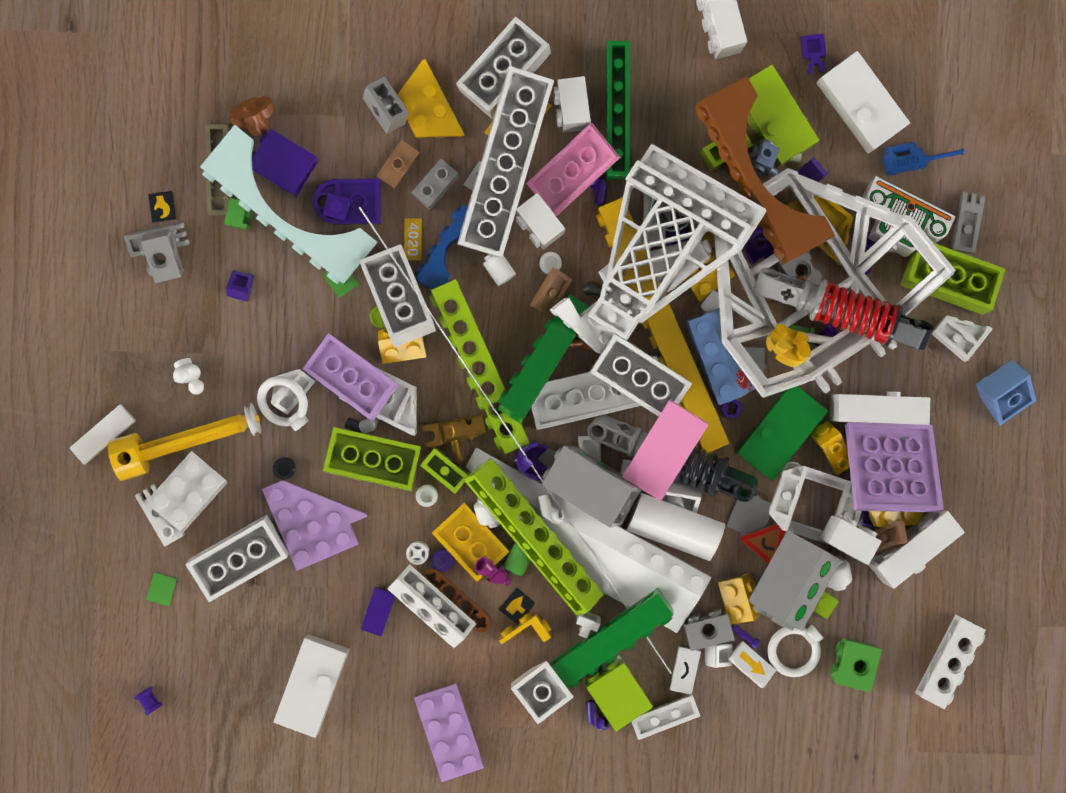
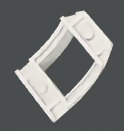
[769,466,862,545]

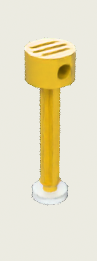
[107,403,261,481]

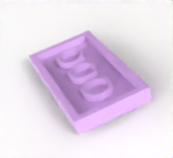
[303,333,399,421]
[414,682,484,782]

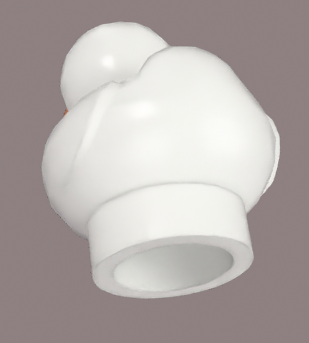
[173,358,205,395]

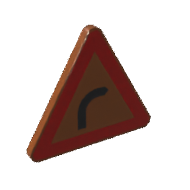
[740,523,786,564]

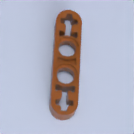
[422,567,491,633]

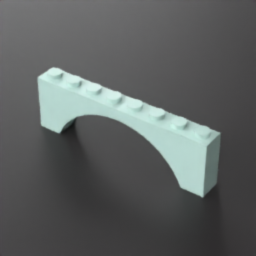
[200,125,377,284]

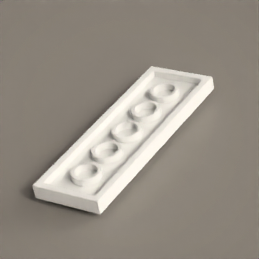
[531,356,658,430]

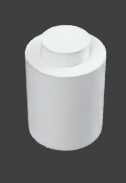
[483,254,516,287]

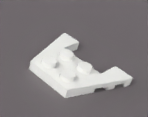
[550,262,620,353]

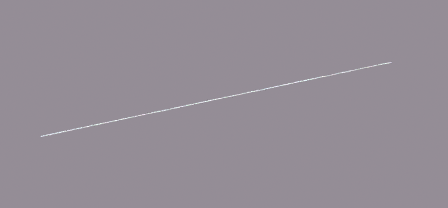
[359,207,671,674]

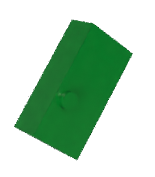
[734,386,828,481]

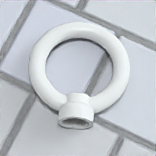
[257,376,309,431]
[768,625,824,677]

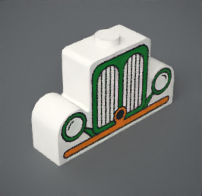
[862,176,956,257]

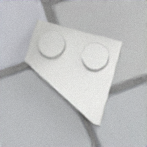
[932,315,992,362]

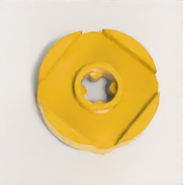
[766,324,811,367]

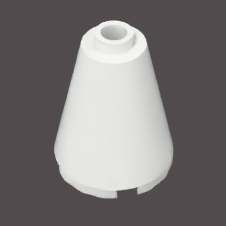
[649,238,713,292]

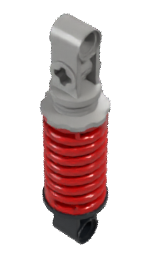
[753,268,934,350]

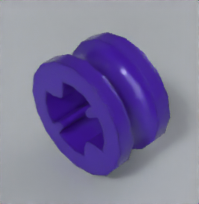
[721,399,742,419]

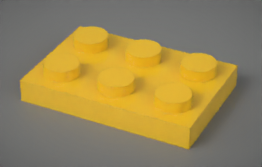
[432,502,510,582]

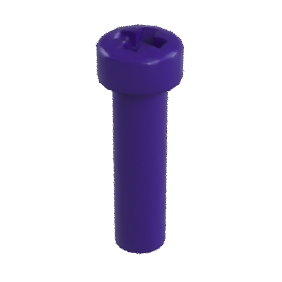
[731,624,760,649]

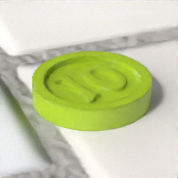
[370,307,385,328]

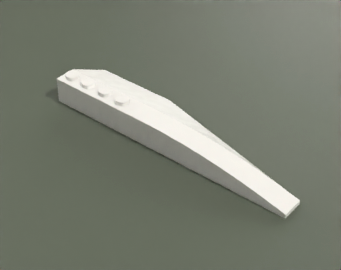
[466,448,711,633]

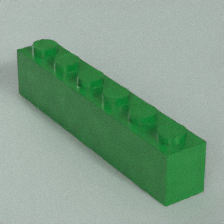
[606,41,630,180]
[498,295,589,424]
[550,588,674,688]

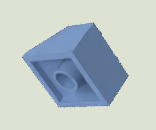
[976,359,1036,426]

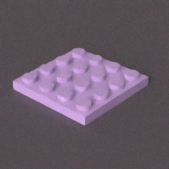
[845,422,944,512]

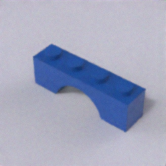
[415,204,468,290]

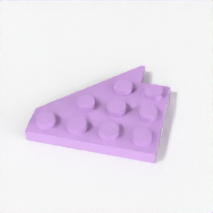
[262,480,367,571]

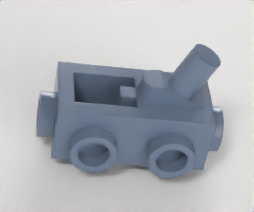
[748,139,780,177]

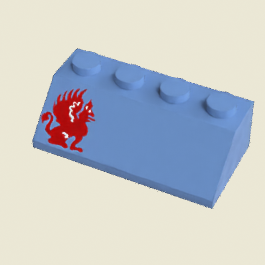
[685,308,755,405]

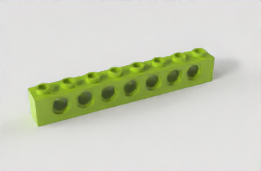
[429,279,529,454]
[464,458,604,615]

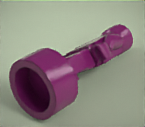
[474,556,511,586]

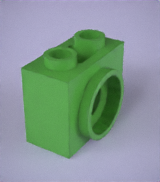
[830,637,882,693]

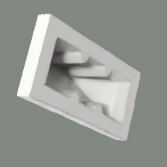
[271,369,316,415]

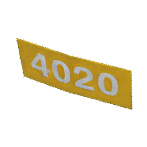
[404,218,422,260]

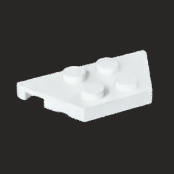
[339,368,417,436]

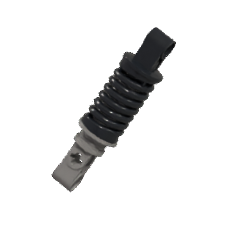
[587,414,758,502]

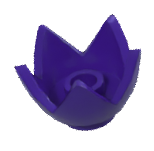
[743,227,774,265]
[514,442,549,481]

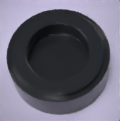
[273,457,296,480]

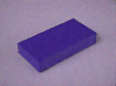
[361,586,395,636]

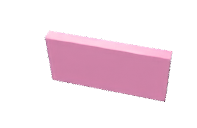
[526,123,620,217]
[622,400,709,501]

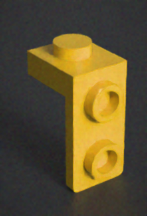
[810,421,850,475]
[499,612,552,644]

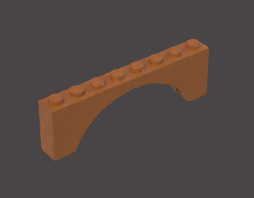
[695,76,835,265]

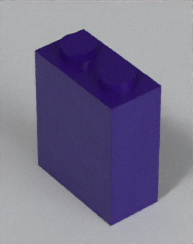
[252,128,319,198]

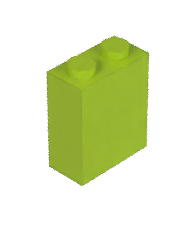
[585,658,653,732]

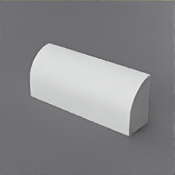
[626,493,725,561]

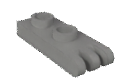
[951,191,985,254]
[124,222,190,257]

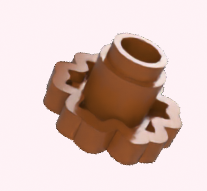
[229,96,275,136]

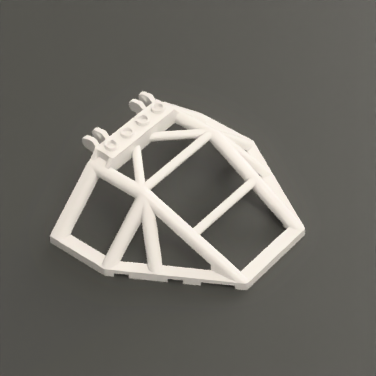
[714,168,955,398]

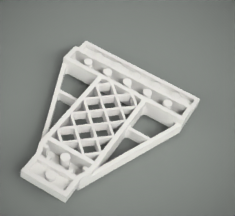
[588,144,766,341]

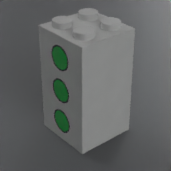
[542,446,642,528]
[748,530,841,631]

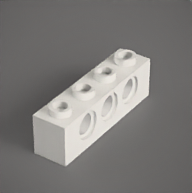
[388,564,476,648]
[915,614,986,709]

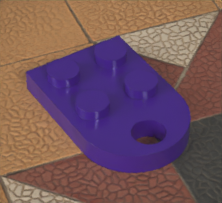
[313,179,381,225]

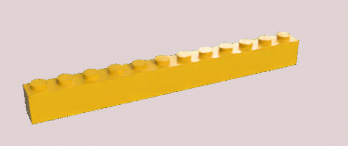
[596,197,730,454]

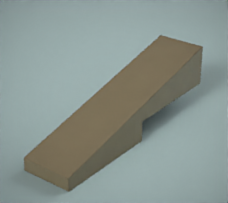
[205,124,231,215]

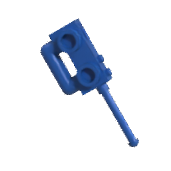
[882,142,965,175]

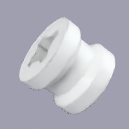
[406,541,430,565]

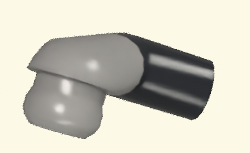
[344,417,378,434]

